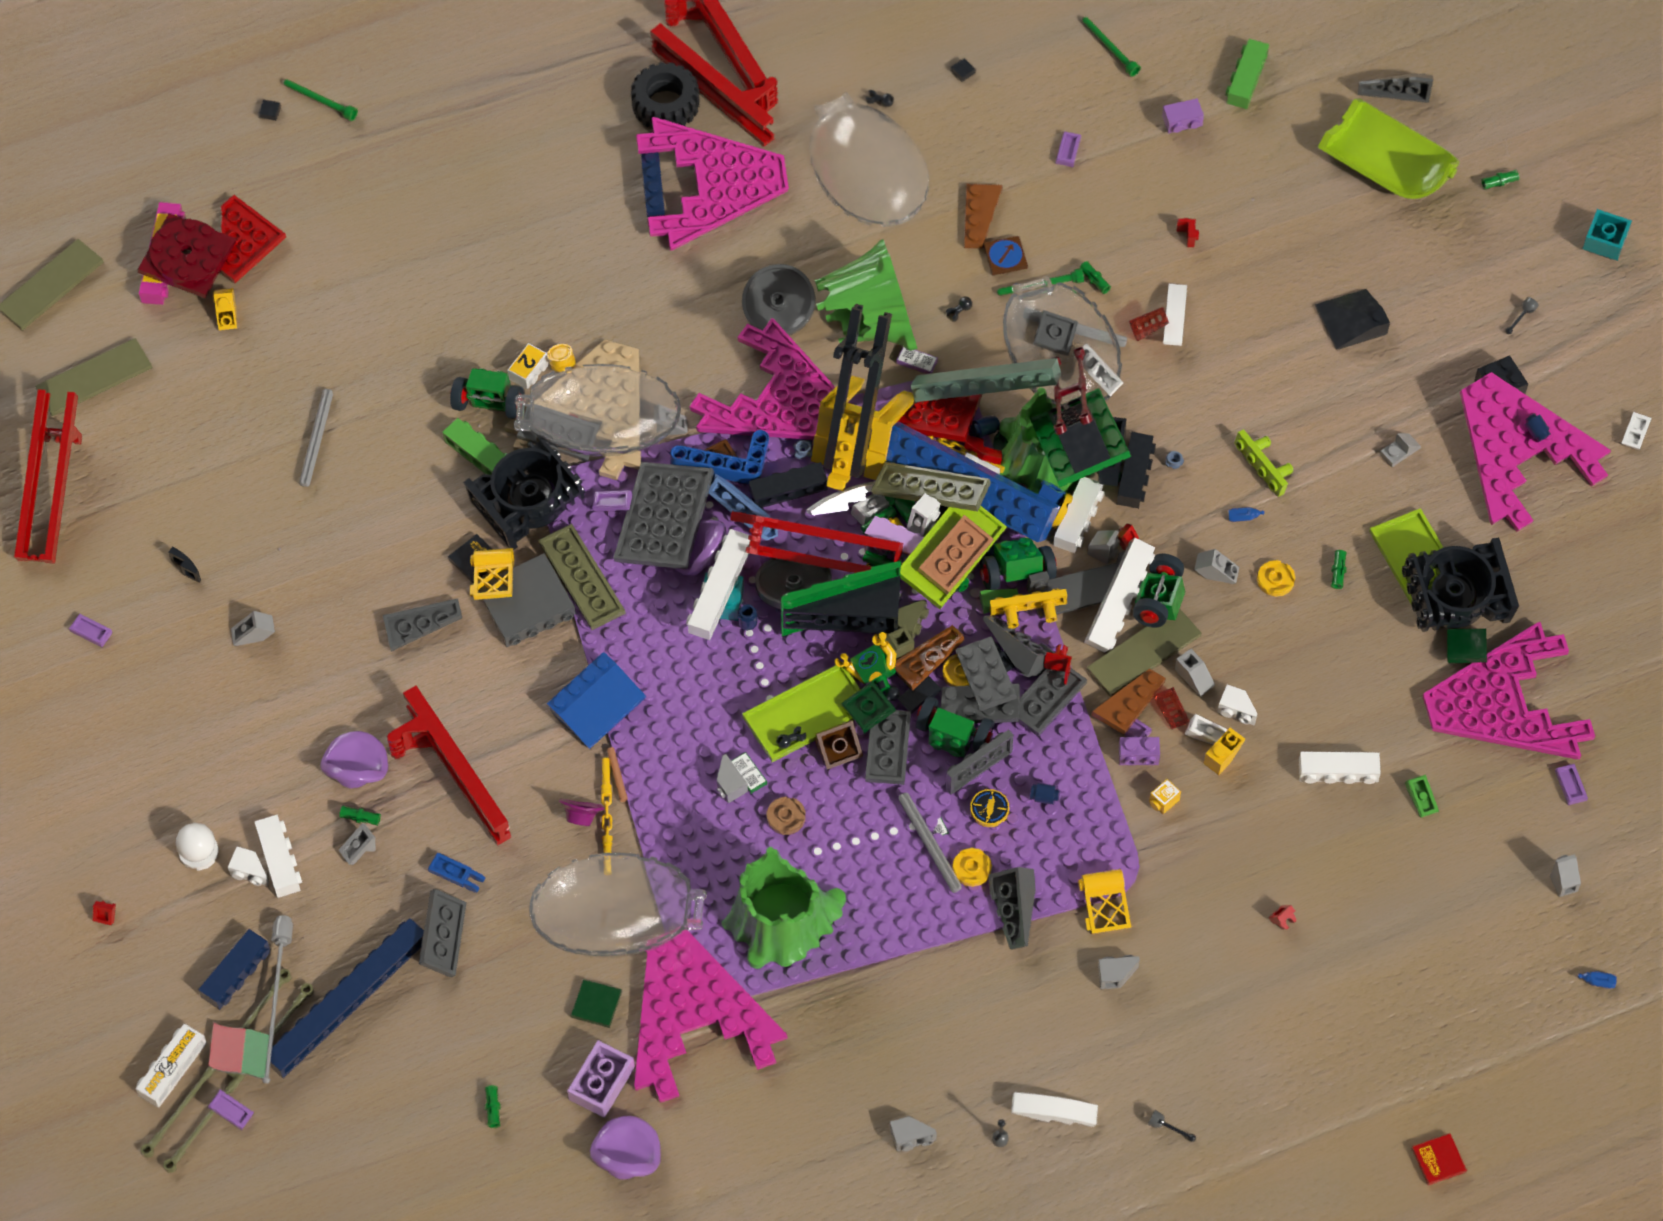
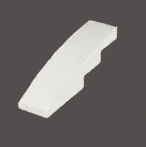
[1163,284,1187,346]
[1073,343,1124,396]
[806,481,875,515]
[1011,1093,1098,1127]

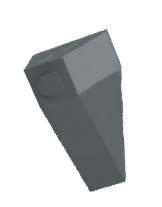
[1357,73,1433,103]
[983,616,1055,677]
[988,867,1036,950]

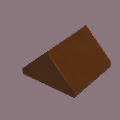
[815,720,863,770]

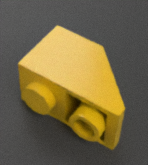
[214,288,237,330]
[1204,727,1245,775]

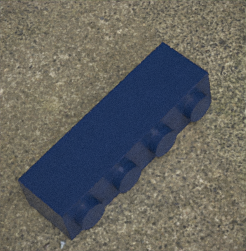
[641,152,665,223]
[198,929,270,1010]

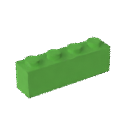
[1225,39,1269,109]
[442,418,507,475]

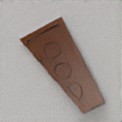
[964,184,1003,249]
[895,625,964,691]
[1091,669,1166,735]

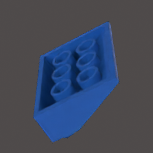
[547,652,646,749]

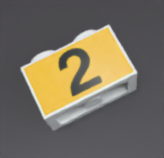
[508,343,549,390]

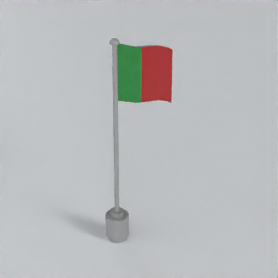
[209,916,293,1084]

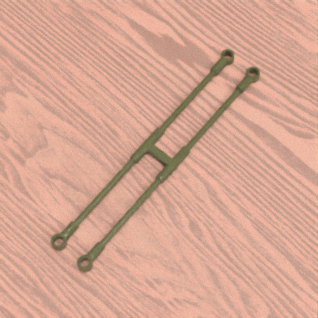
[141,969,314,1173]

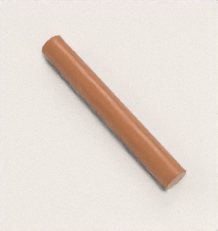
[607,747,628,802]

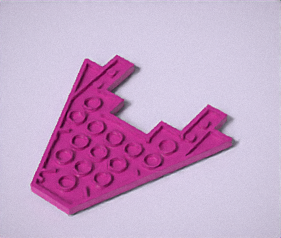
[636,117,789,251]
[689,318,849,440]
[1460,372,1611,532]
[1423,622,1595,760]
[634,929,788,1103]

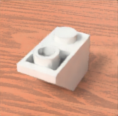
[1218,685,1257,725]
[228,847,269,886]

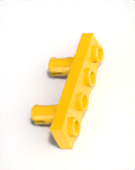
[990,588,1067,629]

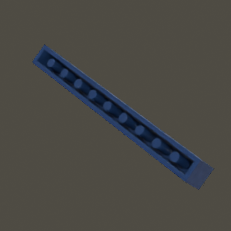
[270,918,424,1078]

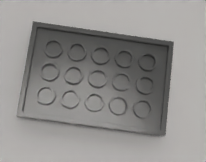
[614,462,714,569]

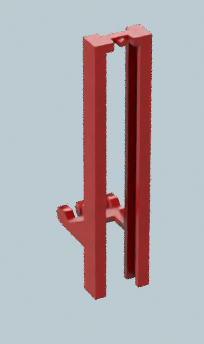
[664,0,767,104]
[650,23,778,147]
[14,389,82,564]
[730,511,904,573]
[387,685,511,845]

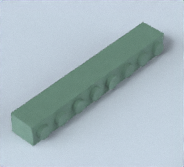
[911,358,1062,402]

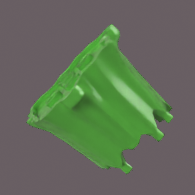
[815,239,917,351]
[999,387,1087,494]
[722,847,846,969]

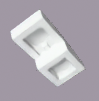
[1621,412,1651,450]

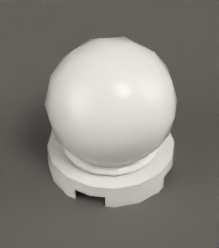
[176,822,219,870]

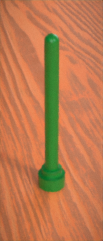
[1082,17,1141,77]
[283,79,358,121]
[997,268,1084,296]

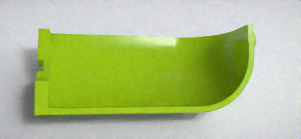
[1318,98,1460,199]

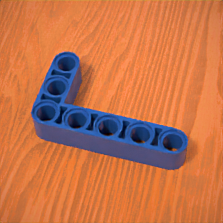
[670,430,769,485]

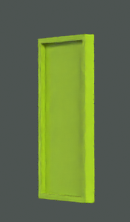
[900,506,1007,609]
[1369,508,1474,604]
[742,665,860,762]

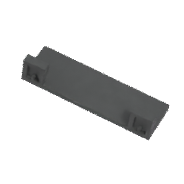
[1026,551,1142,619]

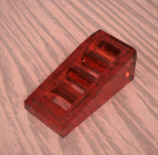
[1129,307,1169,341]
[1154,687,1190,730]

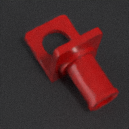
[1044,644,1072,684]

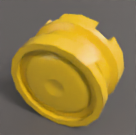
[547,344,575,372]

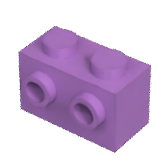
[1162,98,1204,133]
[1119,737,1160,765]

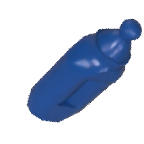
[1228,507,1265,522]
[1578,971,1617,989]

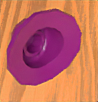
[559,798,605,826]

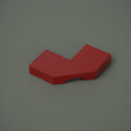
[964,435,1002,465]

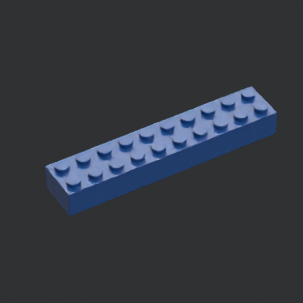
[886,422,1061,542]

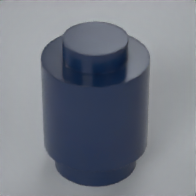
[1524,413,1551,442]
[971,415,1000,438]
[738,604,757,631]
[1030,783,1060,805]

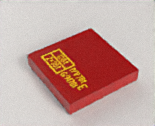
[1412,1133,1467,1186]

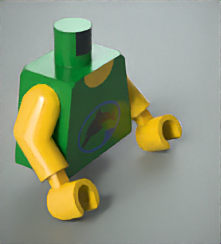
[835,632,897,692]

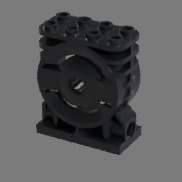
[463,435,585,550]
[1402,537,1519,632]

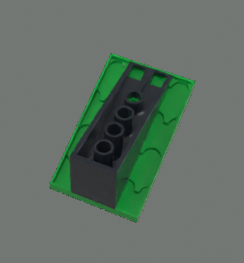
[1030,388,1131,488]
[781,561,901,636]

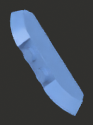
[709,474,778,540]

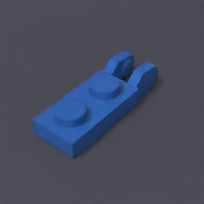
[428,853,485,893]

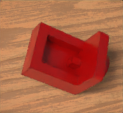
[1176,218,1199,247]

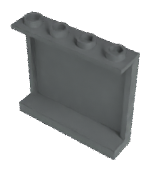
[478,553,576,647]

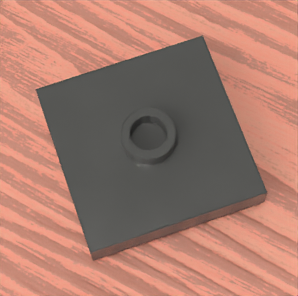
[1033,310,1078,356]

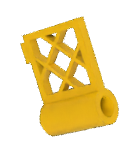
[470,548,514,600]
[1078,869,1131,934]

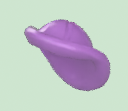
[674,519,726,576]
[320,731,388,789]
[590,1116,661,1180]

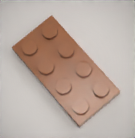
[917,515,994,594]

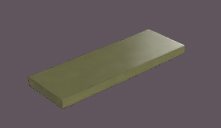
[0,239,104,331]
[35,338,152,416]
[871,462,991,512]
[538,524,626,630]
[1087,609,1202,697]

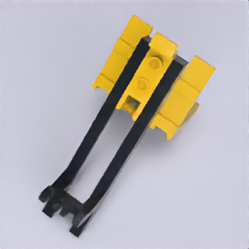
[811,304,915,491]

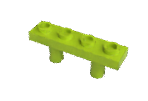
[1234,429,1293,497]

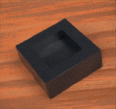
[951,58,976,82]
[258,100,281,121]

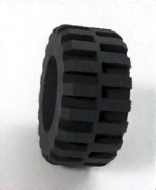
[631,62,700,130]

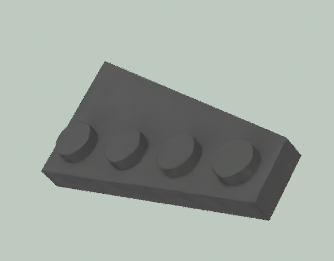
[383,598,462,652]

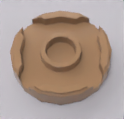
[767,797,806,835]

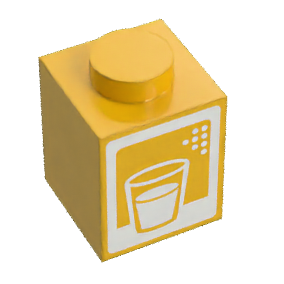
[1149,779,1181,814]

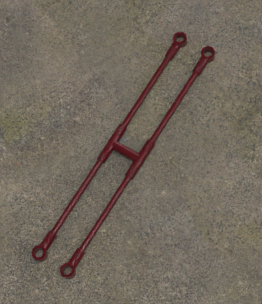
[1051,347,1093,435]

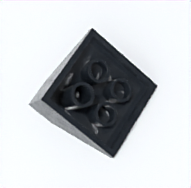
[1315,289,1390,350]

